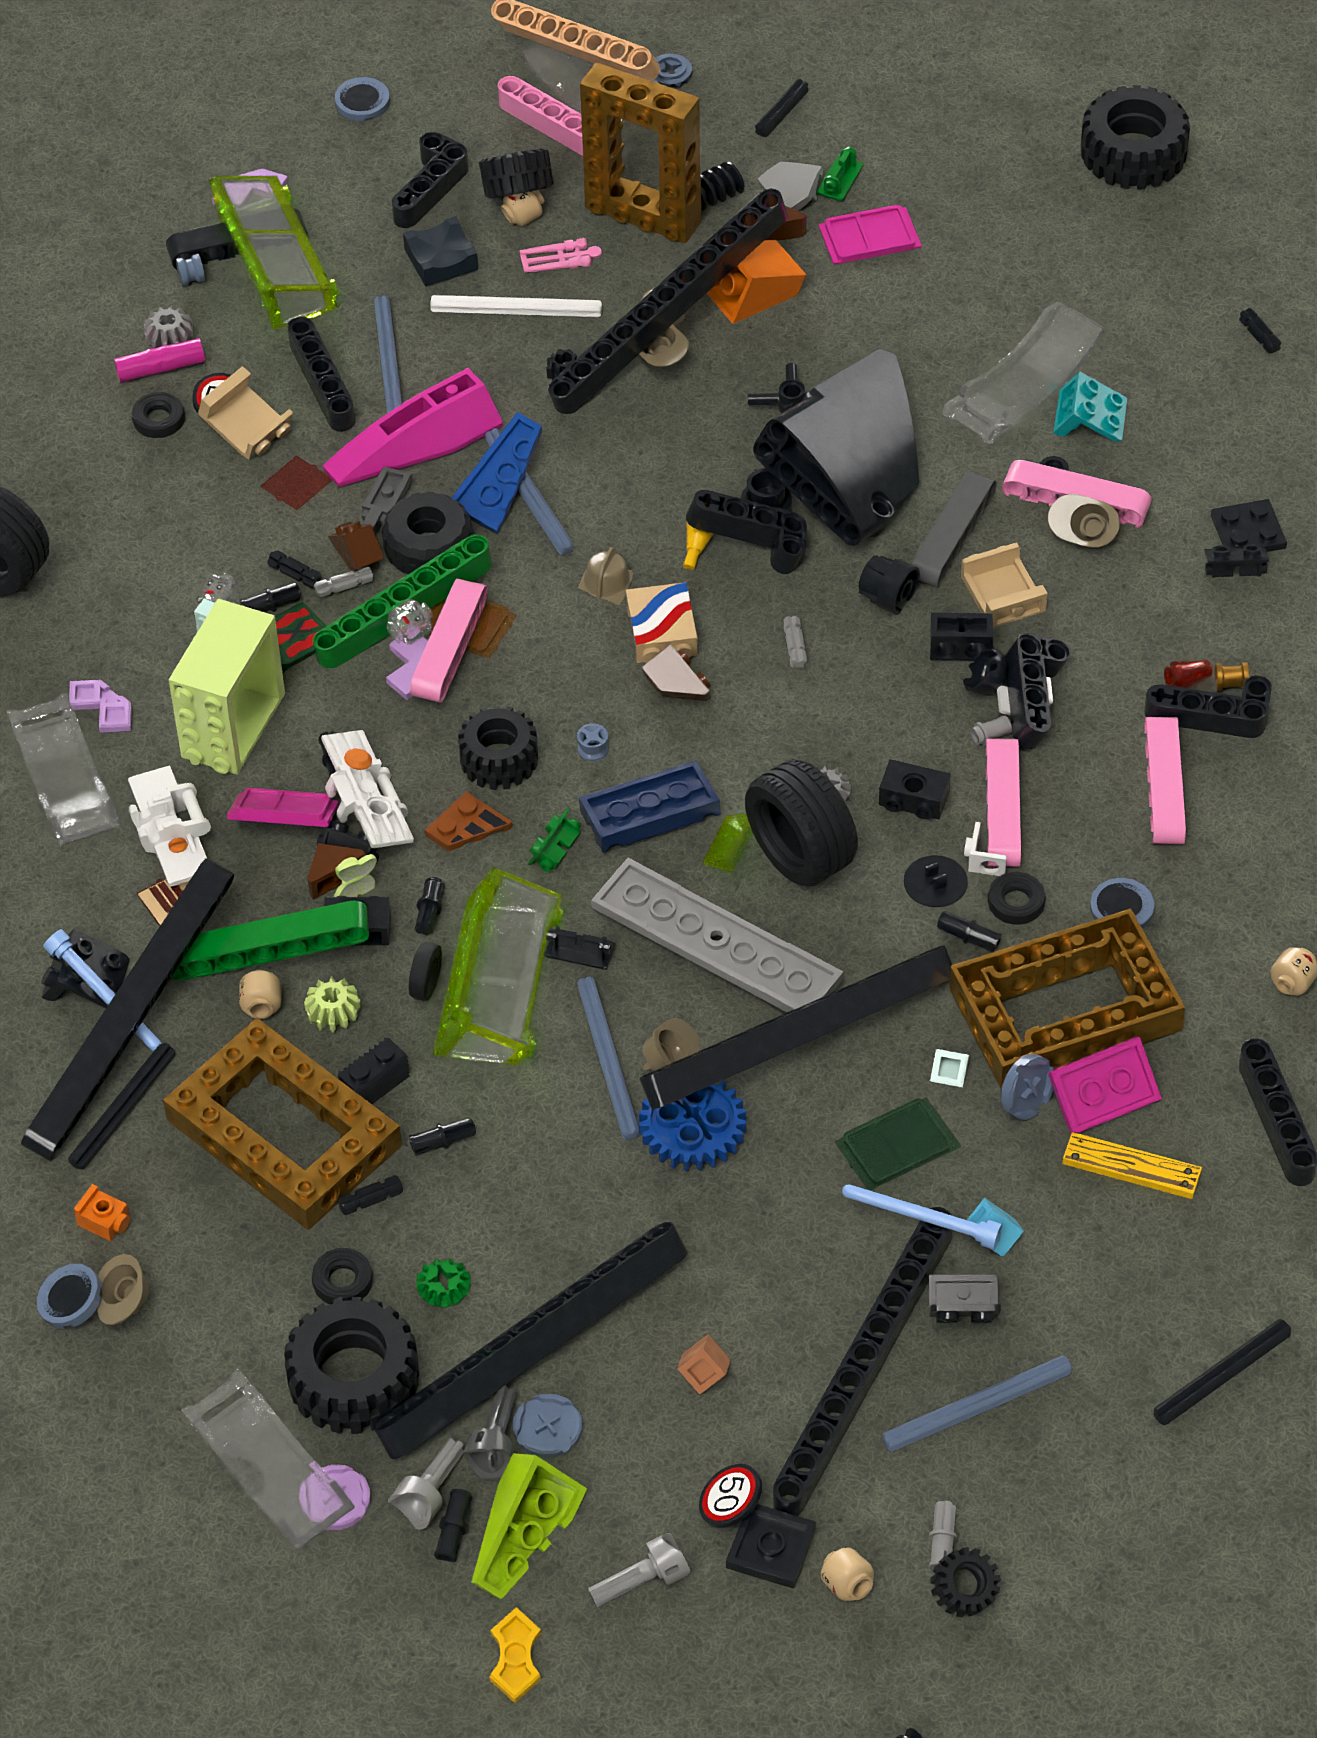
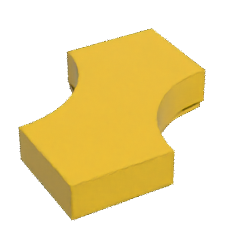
[489,1607,542,1703]

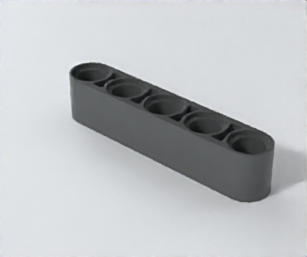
[912,471,997,588]

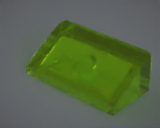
[703,814,752,873]

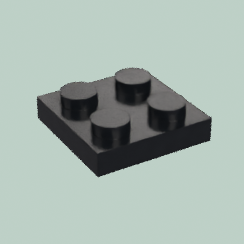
[1211,499,1287,552]
[726,1504,816,1589]

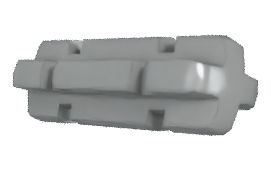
[314,566,373,597]
[783,616,807,668]

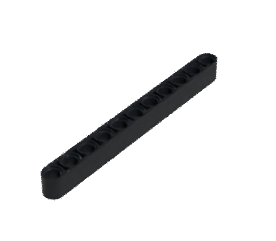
[548,188,788,414]
[21,858,235,1161]
[639,945,952,1109]
[773,1207,952,1516]
[374,1222,688,1459]

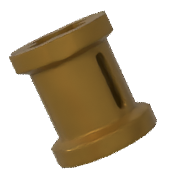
[1215,662,1249,691]

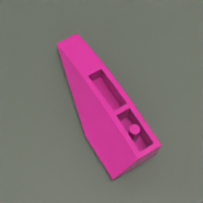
[322,368,503,487]

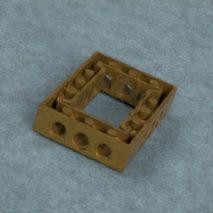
[580,62,701,243]
[949,909,1185,1089]
[163,1018,402,1231]

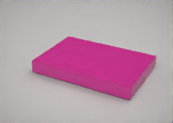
[1047,1037,1162,1133]

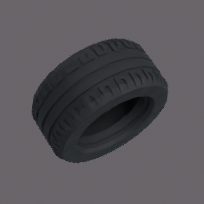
[0,486,49,596]
[745,759,858,886]

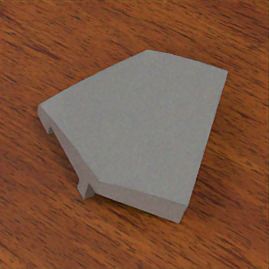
[757,162,824,211]

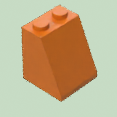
[707,240,806,324]

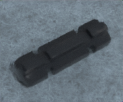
[1239,308,1281,354]
[267,550,322,588]
[338,1175,403,1215]

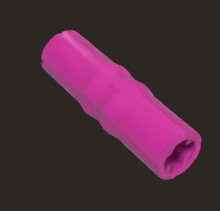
[114,338,205,383]

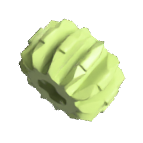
[304,976,361,1033]

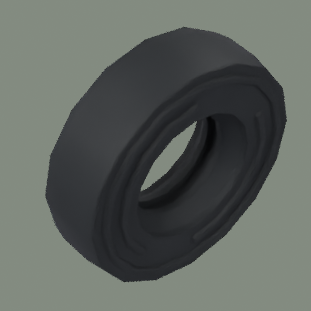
[132,392,185,438]
[987,871,1046,925]
[409,941,442,1001]
[312,1248,373,1304]

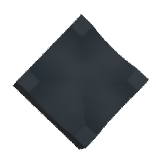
[403,216,478,286]

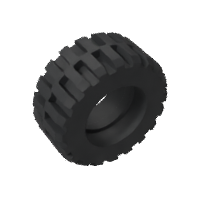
[1080,85,1190,189]
[284,1297,419,1434]

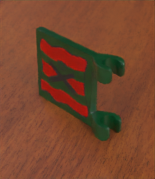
[275,602,327,673]

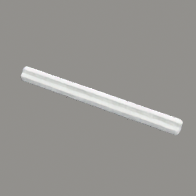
[430,295,602,317]

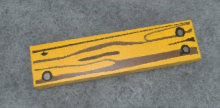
[1062,1132,1202,1199]

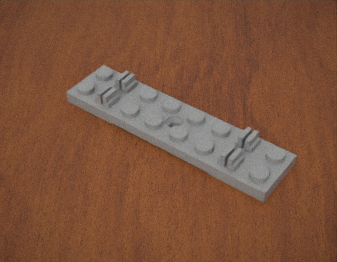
[591,858,843,1012]

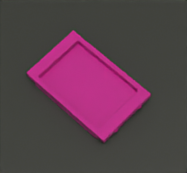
[818,205,922,265]
[227,788,339,827]

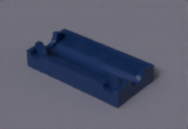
[579,760,721,852]

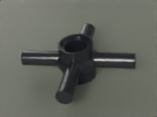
[748,363,807,413]

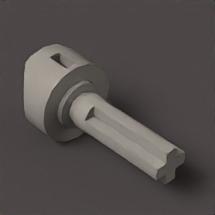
[388,1438,465,1530]
[588,1533,691,1607]

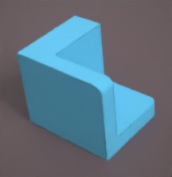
[967,1198,1024,1256]

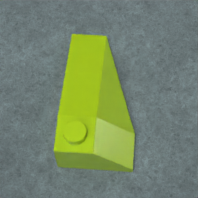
[471,1453,587,1599]

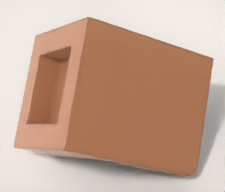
[677,1334,730,1394]

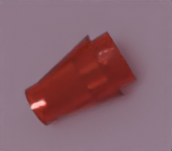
[1164,659,1212,688]

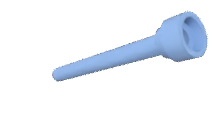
[43,929,162,1051]
[842,1185,1002,1250]

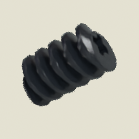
[701,161,745,211]

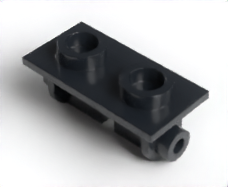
[1204,544,1269,578]
[317,821,380,864]
[544,926,615,970]

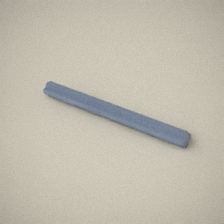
[374,295,402,413]
[485,428,574,555]
[577,976,640,1140]
[882,1356,1072,1452]

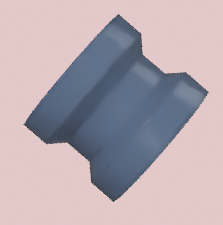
[176,254,205,286]
[577,723,609,761]

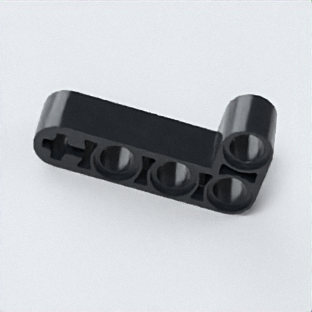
[392,132,468,228]
[686,490,807,574]
[1005,633,1071,749]
[1144,675,1272,738]

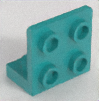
[1053,371,1127,442]

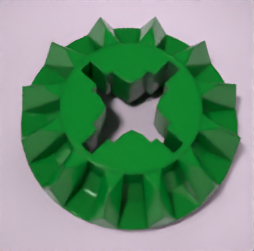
[416,1257,471,1307]

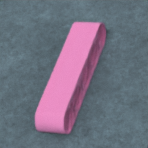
[498,76,583,156]
[1002,460,1152,528]
[410,578,488,703]
[1144,717,1186,844]
[986,739,1021,867]

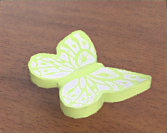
[334,854,377,897]

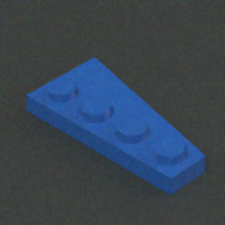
[452,412,543,535]

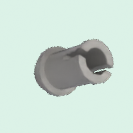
[970,715,1012,746]

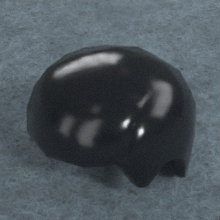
[963,648,1008,695]

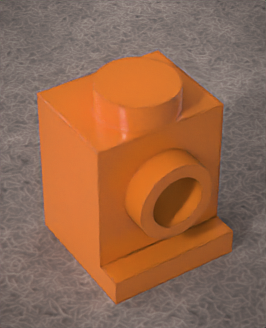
[74,1184,130,1241]

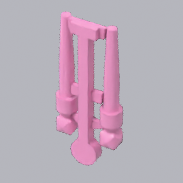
[519,238,602,273]

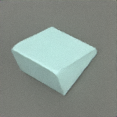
[930,1049,970,1087]

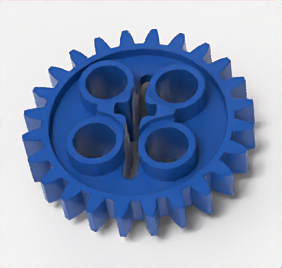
[639,1081,747,1171]

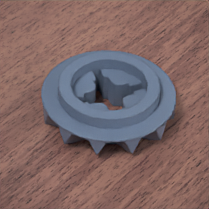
[655,54,692,87]

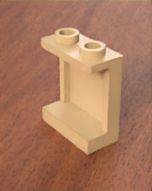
[961,543,1048,627]

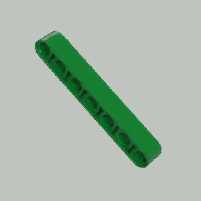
[312,535,493,668]
[171,901,369,981]

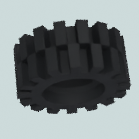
[930,1547,1001,1617]

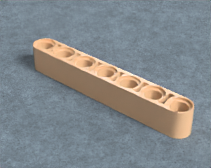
[491,0,660,81]

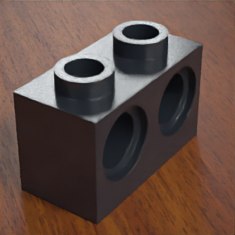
[930,612,993,661]

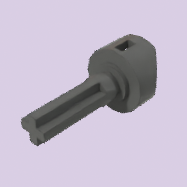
[464,1385,517,1480]

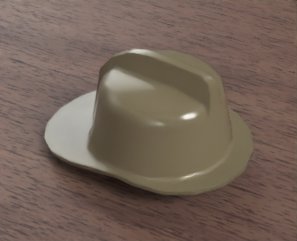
[639,324,689,367]
[1048,494,1120,548]
[578,547,633,605]
[642,1018,700,1071]
[97,1254,150,1325]

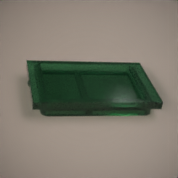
[835,1097,961,1191]

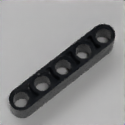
[166,208,308,270]
[287,316,355,432]
[1239,1038,1317,1186]

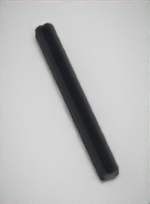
[68,1043,175,1169]
[1153,1319,1291,1425]

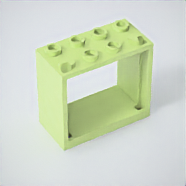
[169,599,285,775]

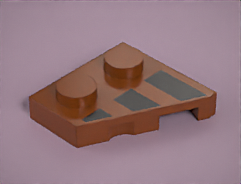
[424,791,512,851]

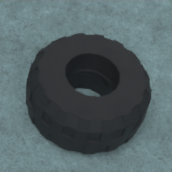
[382,492,473,574]

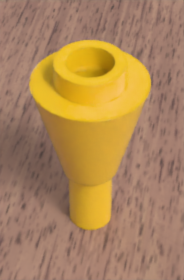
[683,522,714,570]

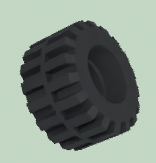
[478,148,554,198]
[458,706,538,790]

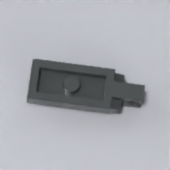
[361,467,413,536]

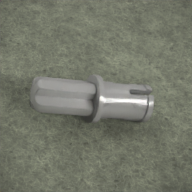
[929,1501,957,1571]

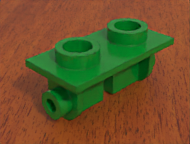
[816,147,864,202]
[528,807,581,872]

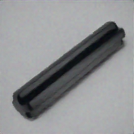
[755,79,809,137]

